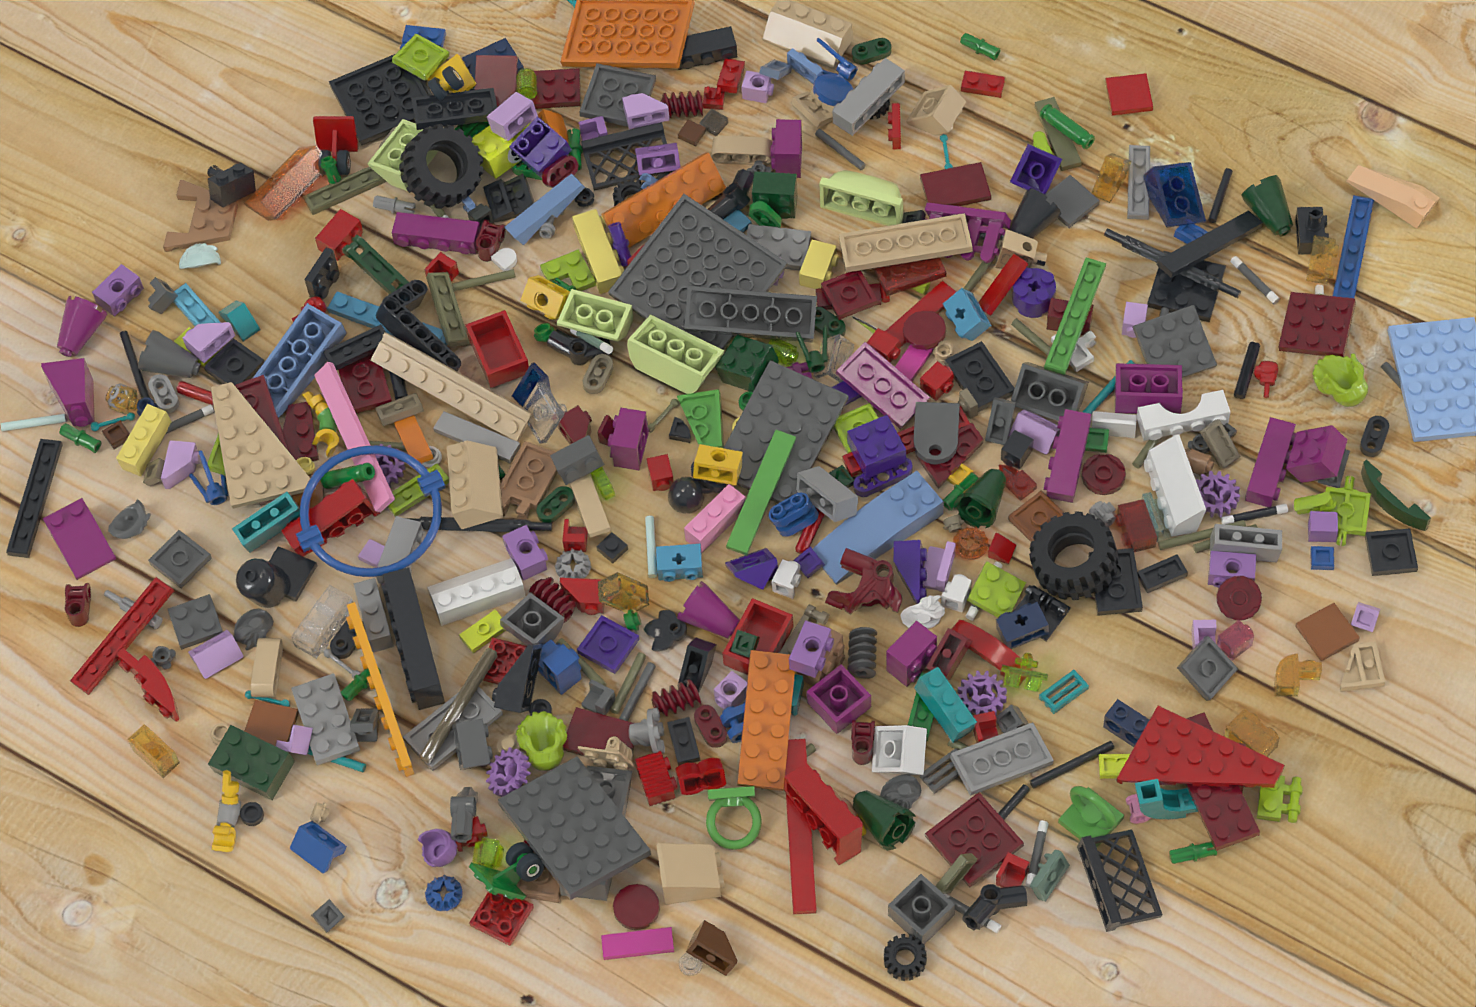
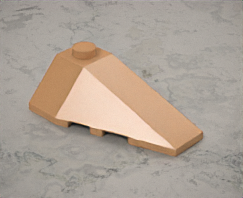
[1346,165,1440,229]

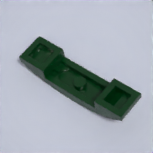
[1361,459,1431,531]

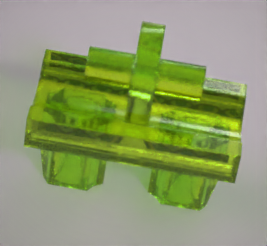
[1001,653,1048,692]

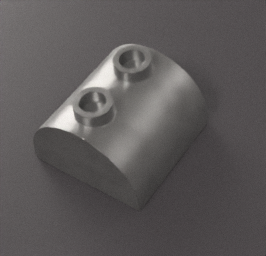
[500,593,564,646]

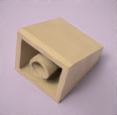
[656,843,725,905]

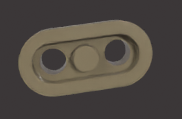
[583,354,614,394]

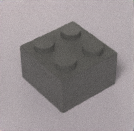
[888,874,955,944]

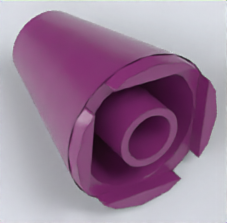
[57,296,107,357]
[677,581,740,639]

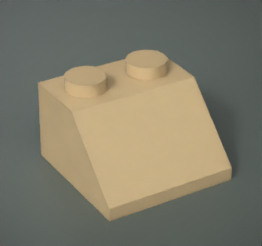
[906,85,966,135]

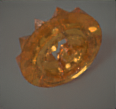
[953,526,988,560]

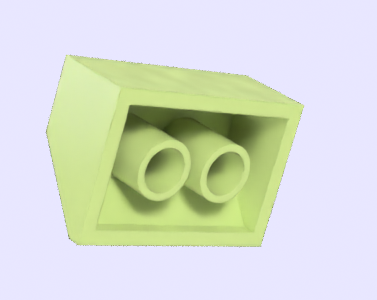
[368,119,438,191]
[557,289,633,342]

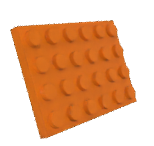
[560,0,695,68]

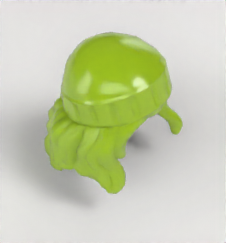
[1312,353,1368,407]
[516,711,567,771]

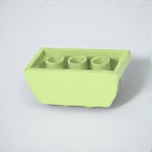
[819,170,904,226]
[627,315,724,394]

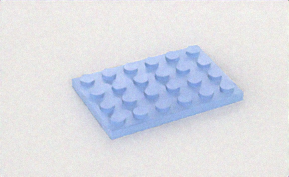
[1387,317,1476,442]

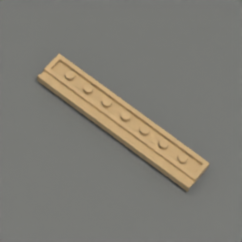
[371,333,533,442]

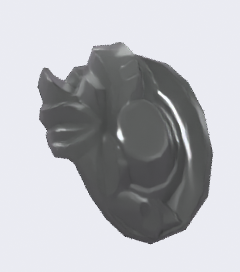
[108,499,151,539]
[233,608,274,650]
[880,774,922,809]

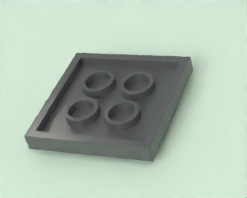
[579,63,656,127]
[1132,305,1217,378]

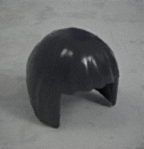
[668,476,704,513]

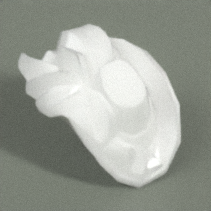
[900,595,945,629]

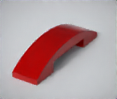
[952,619,1032,687]

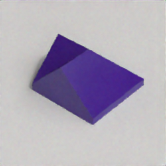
[1010,144,1062,195]
[725,548,778,590]

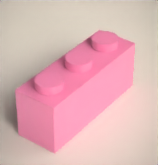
[684,484,746,553]

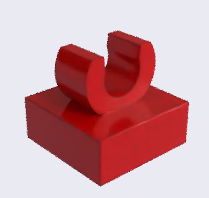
[702,86,725,110]

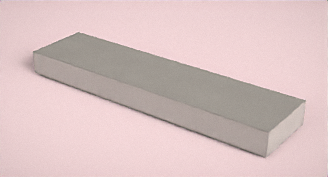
[1127,145,1150,220]
[433,411,521,463]

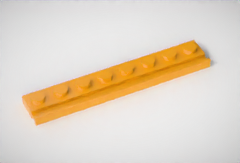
[346,602,414,777]

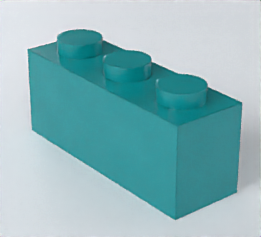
[232,492,300,553]
[914,667,977,743]

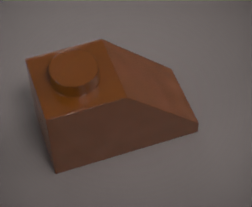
[686,920,738,976]

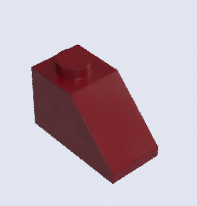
[556,405,592,444]

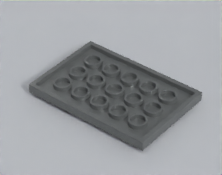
[724,361,849,503]
[498,756,651,900]

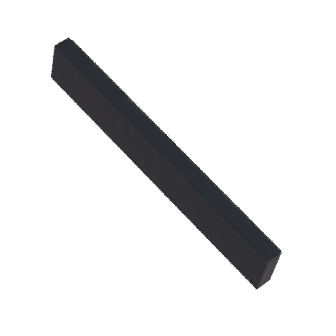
[1157,210,1263,278]
[6,439,63,558]

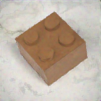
[797,623,845,686]

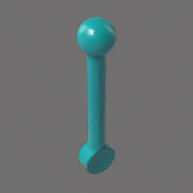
[940,134,953,169]
[91,412,135,431]
[245,690,290,707]

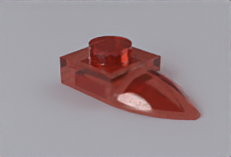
[999,464,1037,501]

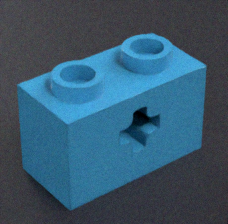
[943,288,992,341]
[656,544,703,582]

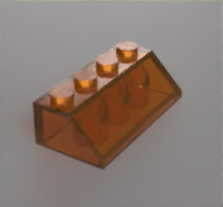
[244,145,325,221]

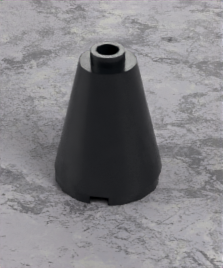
[1008,188,1061,239]

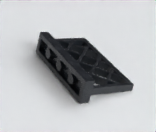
[581,122,674,191]
[1077,829,1163,932]

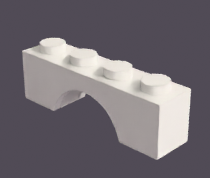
[1136,390,1230,441]

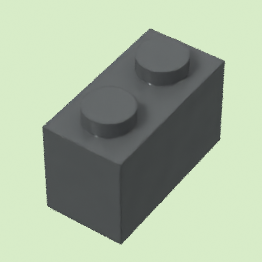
[550,435,605,485]
[452,718,493,770]

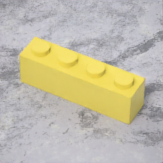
[572,209,624,294]

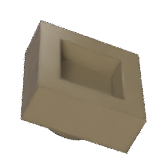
[958,388,978,419]
[143,458,165,486]

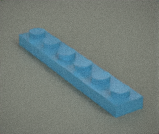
[327,292,447,345]

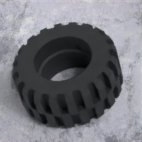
[399,124,484,209]
[1029,511,1119,600]

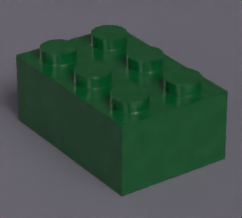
[208,725,295,801]

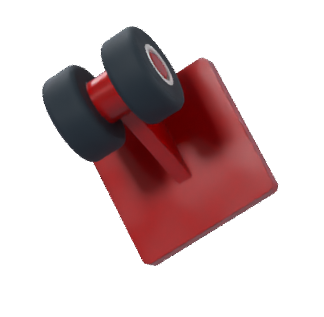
[313,116,359,175]

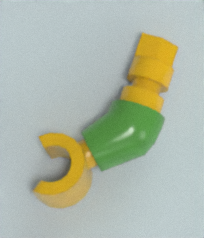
[302,391,339,458]

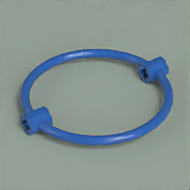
[296,446,445,577]

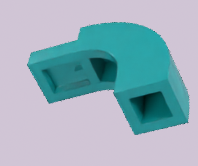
[1135,779,1198,820]

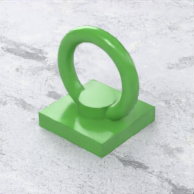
[706,786,762,850]
[1058,786,1124,848]

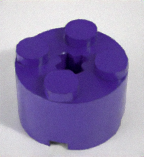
[1012,267,1056,318]

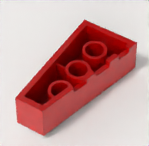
[281,479,381,557]
[784,763,863,865]

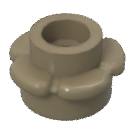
[943,515,964,533]

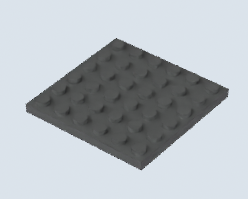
[608,194,788,350]

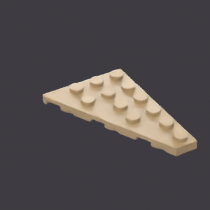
[211,382,316,509]

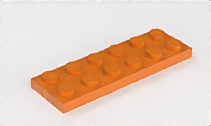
[601,152,726,247]
[737,650,795,791]

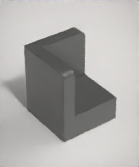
[148,277,178,314]
[582,679,616,715]

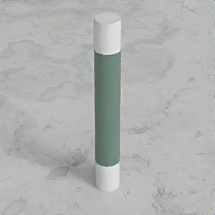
[570,329,613,354]

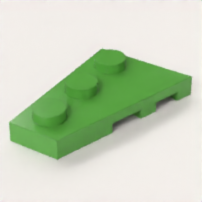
[677,389,724,448]

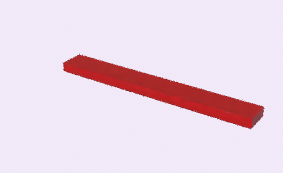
[785,739,817,915]

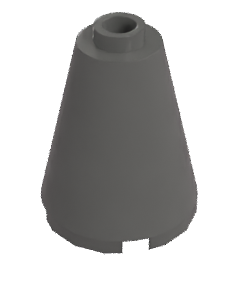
[138,330,201,378]

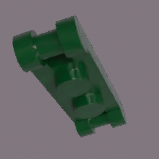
[342,235,409,294]

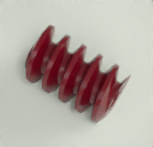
[661,90,703,118]
[529,577,577,624]
[651,679,702,717]

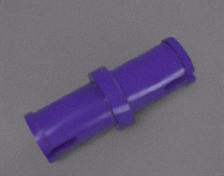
[608,222,631,266]

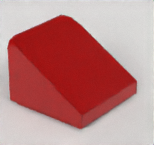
[988,533,1017,564]

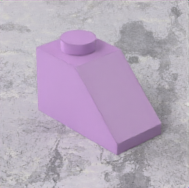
[622,93,669,129]
[183,322,235,363]
[161,440,201,489]

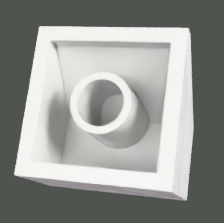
[872,725,927,775]

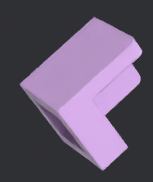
[1191,620,1217,649]
[276,725,313,755]

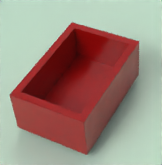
[465,310,531,388]
[722,598,794,675]

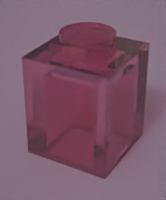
[1217,620,1254,661]

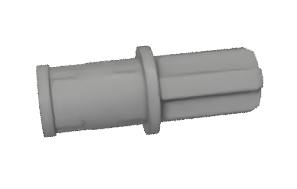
[373,195,416,214]

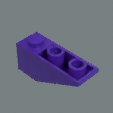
[893,540,927,604]

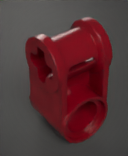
[476,220,506,262]
[65,583,91,627]
[851,720,875,765]

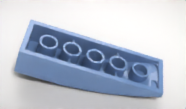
[253,303,347,418]
[813,471,944,585]

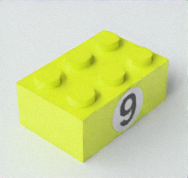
[472,122,531,179]

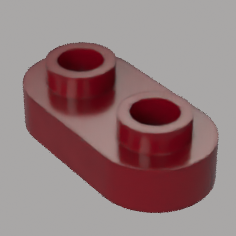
[542,155,578,188]
[694,705,727,748]

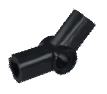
[708,169,754,219]
[547,329,613,366]
[962,884,1028,930]

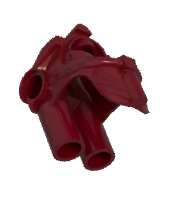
[825,548,902,615]

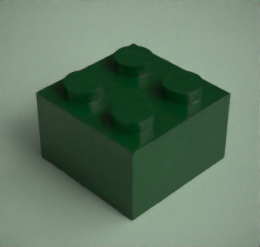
[752,171,798,219]
[715,335,779,392]

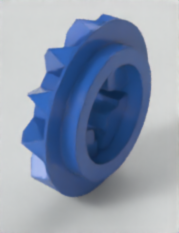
[425,874,463,911]

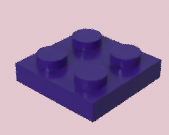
[577,615,640,674]

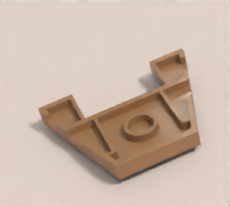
[163,180,238,252]

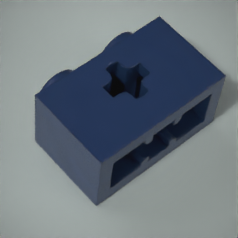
[996,602,1049,649]

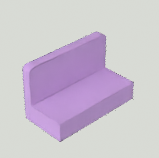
[1009,410,1061,454]
[923,541,956,592]
[188,630,243,679]

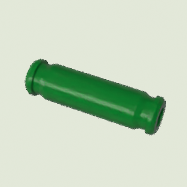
[1040,104,1095,149]
[320,463,375,489]

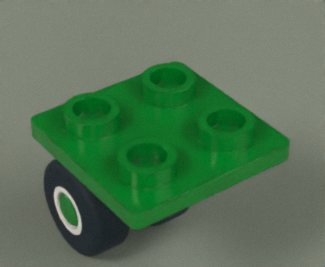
[469,842,545,900]

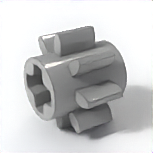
[1089,501,1116,527]

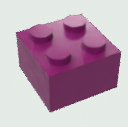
[771,119,802,178]
[608,407,649,471]
[1286,425,1348,483]
[886,620,937,687]
[806,664,872,734]

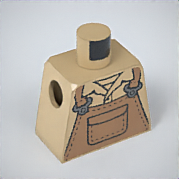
[995,230,1047,269]

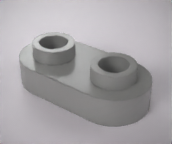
[148,374,179,413]

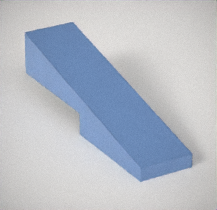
[505,174,585,245]

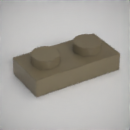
[376,393,424,426]

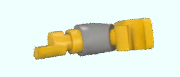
[212,770,241,852]

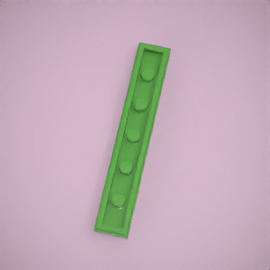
[1044,257,1106,375]
[726,430,796,556]

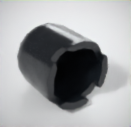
[236,558,290,608]

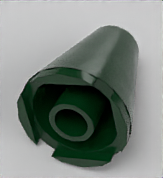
[1241,175,1293,237]
[954,469,1006,528]
[853,790,916,851]

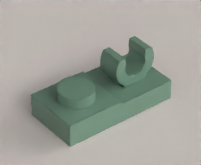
[1030,849,1070,902]

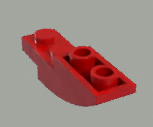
[116,648,179,722]

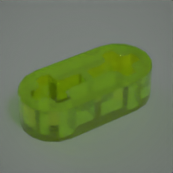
[590,467,615,500]

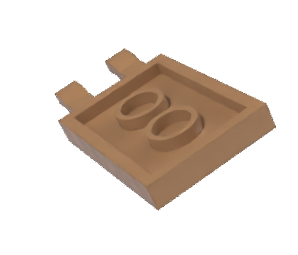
[500,441,558,520]

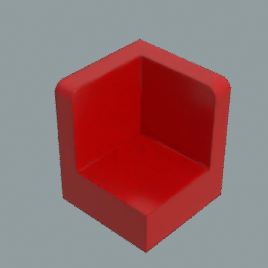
[424,252,459,282]
[562,519,588,552]
[973,711,998,744]
[996,852,1029,888]

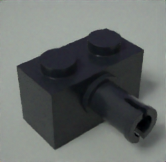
[207,162,256,208]
[1295,207,1329,255]

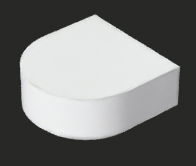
[491,248,517,271]

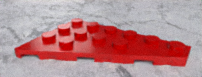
[1116,705,1285,788]

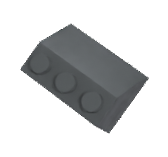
[1011,362,1089,421]

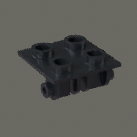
[1013,585,1071,642]

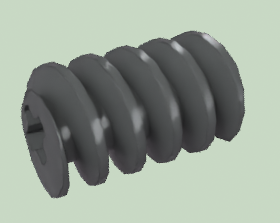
[847,627,877,679]

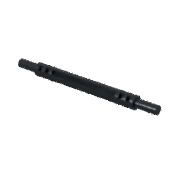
[1104,228,1241,299]
[406,516,552,532]

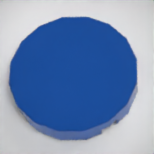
[813,74,854,106]

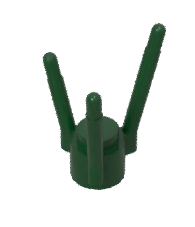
[796,326,829,373]

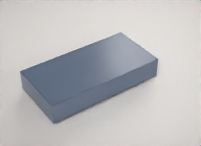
[759,59,792,80]

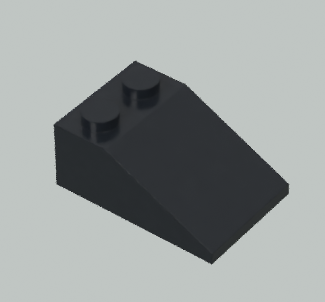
[492,643,543,713]

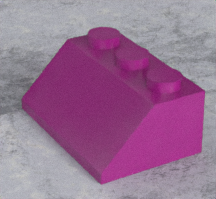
[1115,363,1183,414]

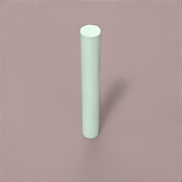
[1,414,67,431]
[645,516,657,578]

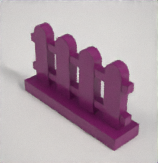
[925,203,1011,263]

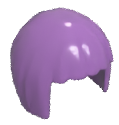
[418,829,457,867]

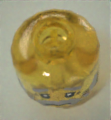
[105,383,139,415]

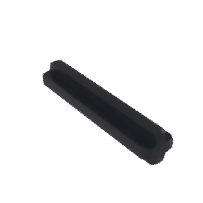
[1234,341,1260,399]

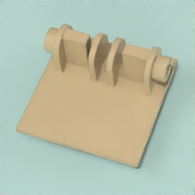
[578,737,636,770]

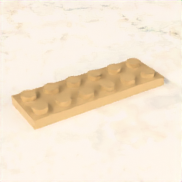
[839,213,972,272]

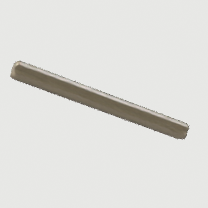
[420,648,497,763]

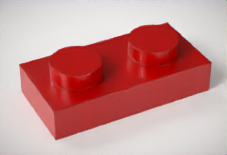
[717,59,745,94]
[961,70,1005,98]
[888,103,901,150]

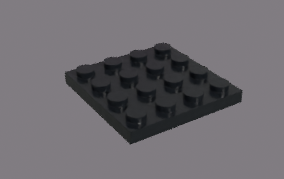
[329,54,428,146]

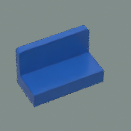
[290,821,347,873]

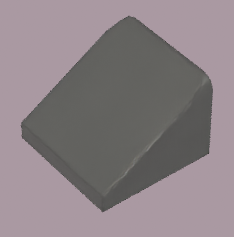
[996,705,1029,733]

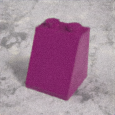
[41,358,95,427]

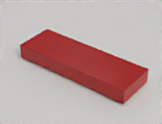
[978,254,1028,316]

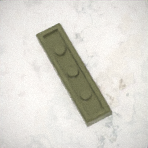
[1035,97,1082,171]
[303,167,387,215]
[426,272,469,346]

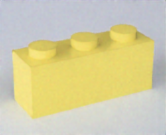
[116,404,172,477]

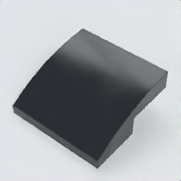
[483,174,535,222]

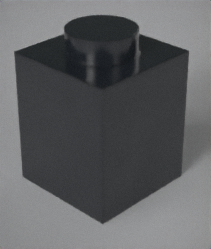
[1001,430,1034,470]

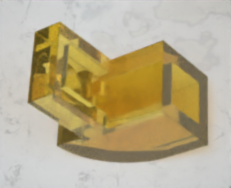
[1274,654,1322,697]

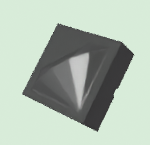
[311,899,345,933]

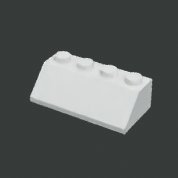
[1144,435,1206,537]
[427,558,526,626]

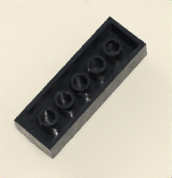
[381,567,445,710]

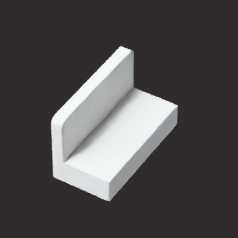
[1091,411,1137,438]

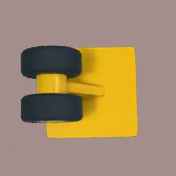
[427,54,476,100]

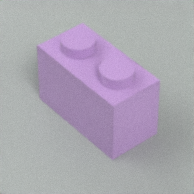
[487,92,538,141]

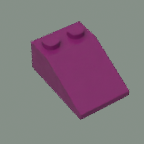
[43,498,116,580]

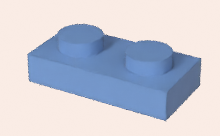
[787,48,823,84]

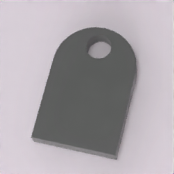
[914,402,959,464]

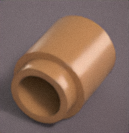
[1185,449,1214,476]

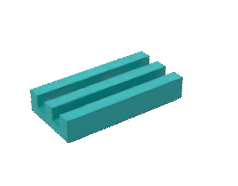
[1039,670,1089,714]

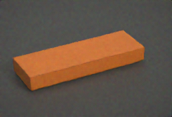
[394,415,434,464]

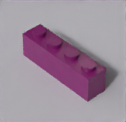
[391,212,481,254]
[1043,409,1091,503]
[1245,417,1296,507]

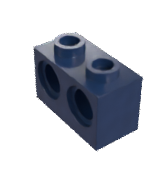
[1103,699,1150,747]

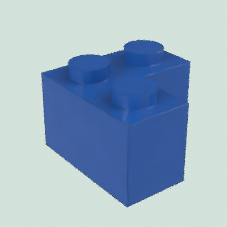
[538,639,582,695]

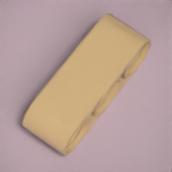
[711,135,772,165]
[251,638,283,697]

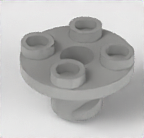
[628,708,665,753]

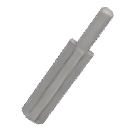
[104,590,163,629]

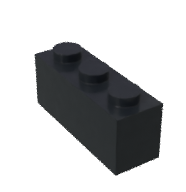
[678,26,738,70]

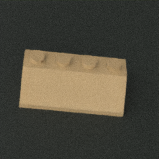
[762,0,853,68]
[447,440,503,529]

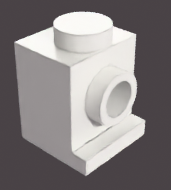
[772,559,801,599]
[941,574,972,613]

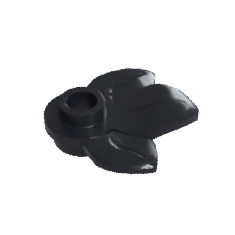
[644,610,687,651]

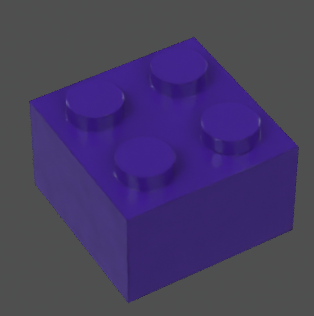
[847,415,906,479]

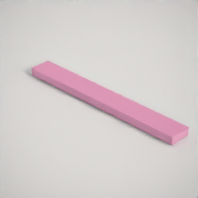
[314,362,395,512]

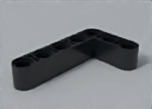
[375,280,461,372]

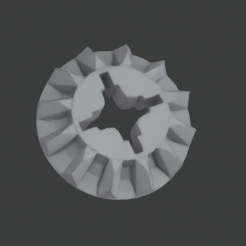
[555,548,591,579]

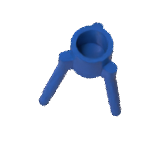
[817,38,858,81]
[189,450,229,505]

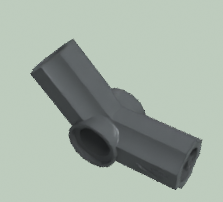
[450,787,478,842]

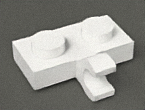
[1051,331,1096,372]

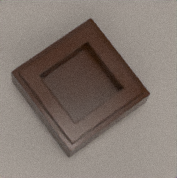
[678,120,706,146]
[102,420,130,449]

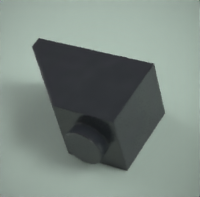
[677,637,717,693]

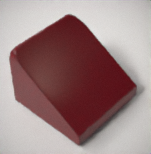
[597,415,615,446]

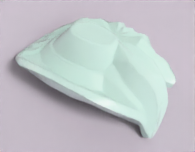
[179,243,221,269]

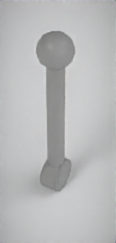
[324,649,360,679]

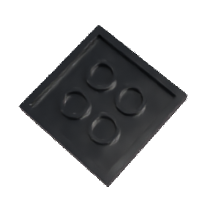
[1147,251,1226,322]

